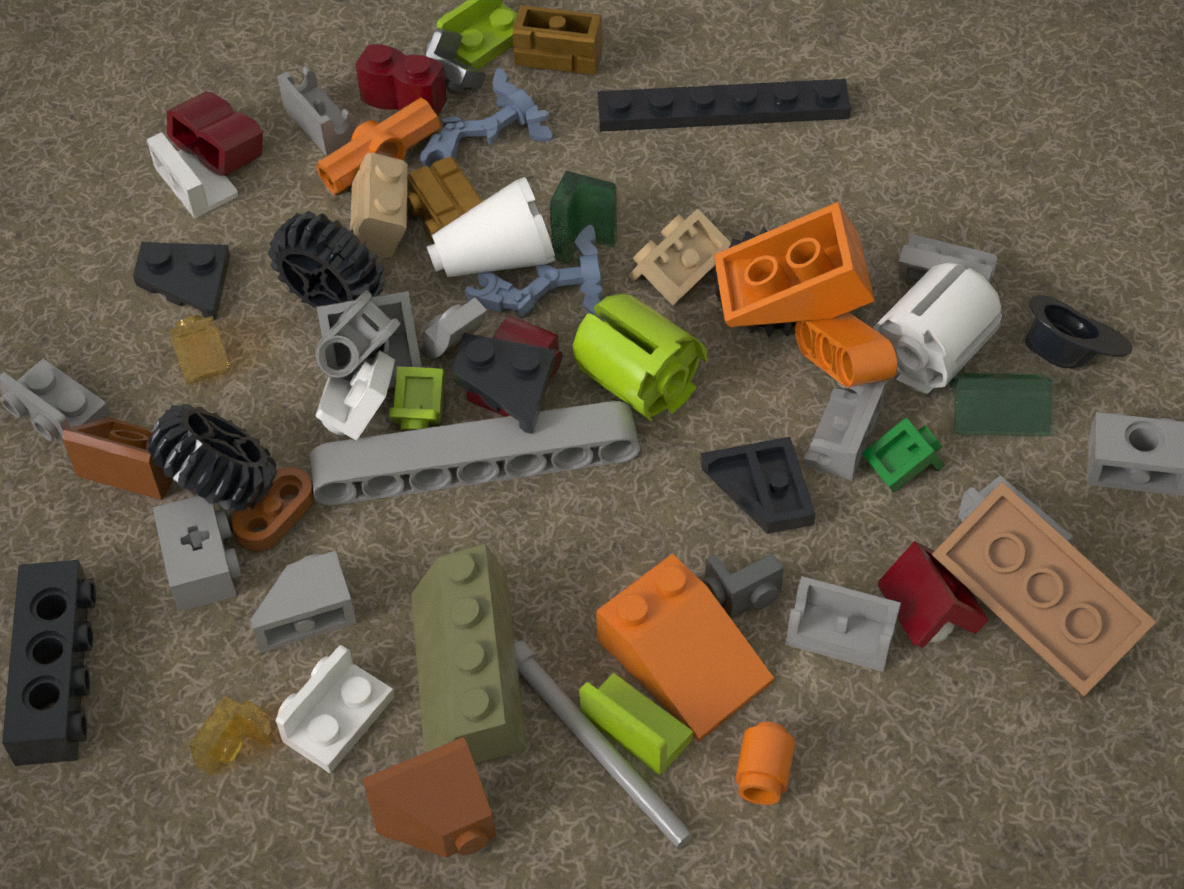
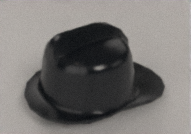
[1025,295,1133,369]

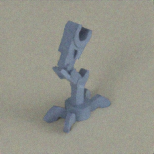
[420,68,553,167]
[465,225,603,319]

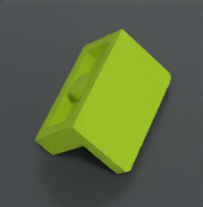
[579,673,693,776]

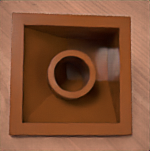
[362,737,496,858]

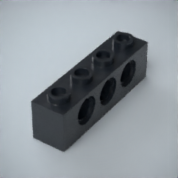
[2,560,96,766]

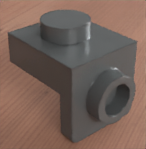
[425,28,487,92]
[702,553,784,618]

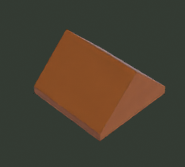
[62,417,174,500]

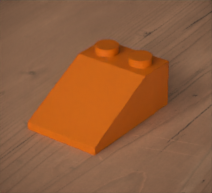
[714,202,875,327]
[596,553,774,742]

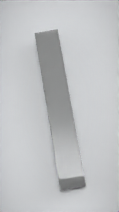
[310,401,640,506]

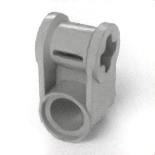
[315,290,401,378]

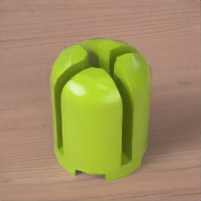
[573,294,708,421]

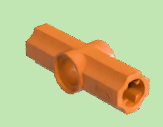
[315,98,441,196]

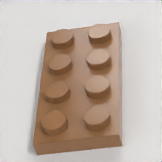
[932,482,1156,697]

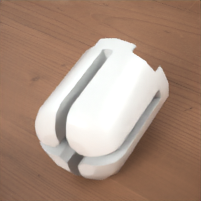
[873,262,1002,394]

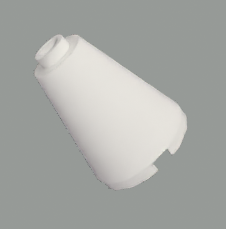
[427,177,555,277]

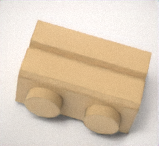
[350,152,407,258]

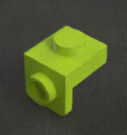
[389,366,446,432]

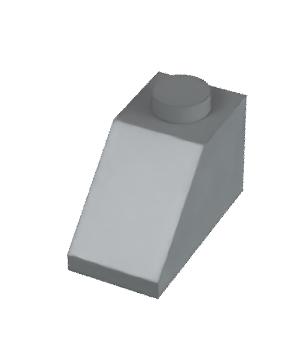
[250,551,357,653]

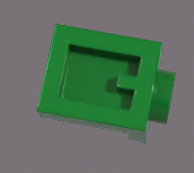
[862,417,945,493]

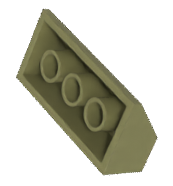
[411,544,527,764]

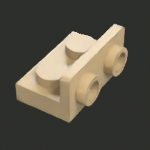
[628,208,731,305]

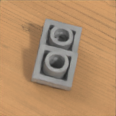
[422,298,487,359]

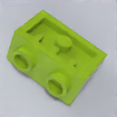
[436,0,518,70]

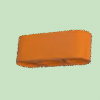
[795,312,897,388]

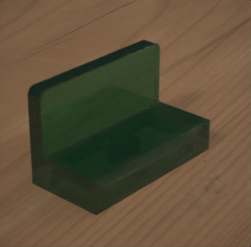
[550,170,617,264]
[951,372,1053,436]

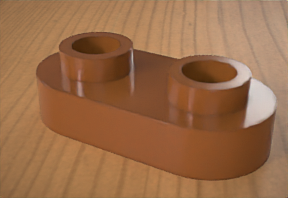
[232,467,314,551]

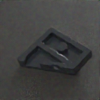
[133,242,230,320]
[452,333,556,434]
[700,437,815,534]

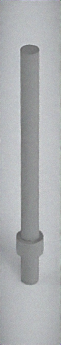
[514,637,693,849]

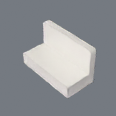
[147,132,238,219]

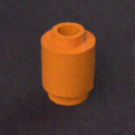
[735,722,796,805]

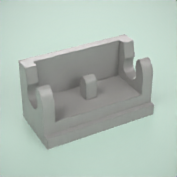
[277,66,357,156]
[803,381,886,481]
[785,576,901,672]

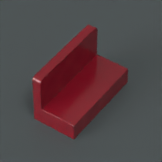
[878,541,989,648]

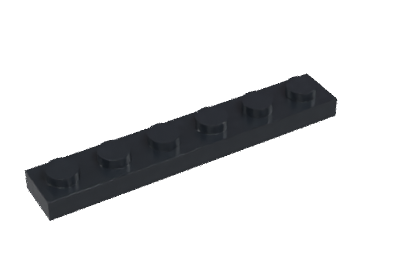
[598,79,851,132]

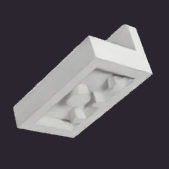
[316,350,395,441]
[276,645,395,774]

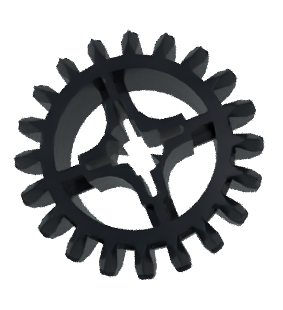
[268,211,386,309]
[147,404,277,511]

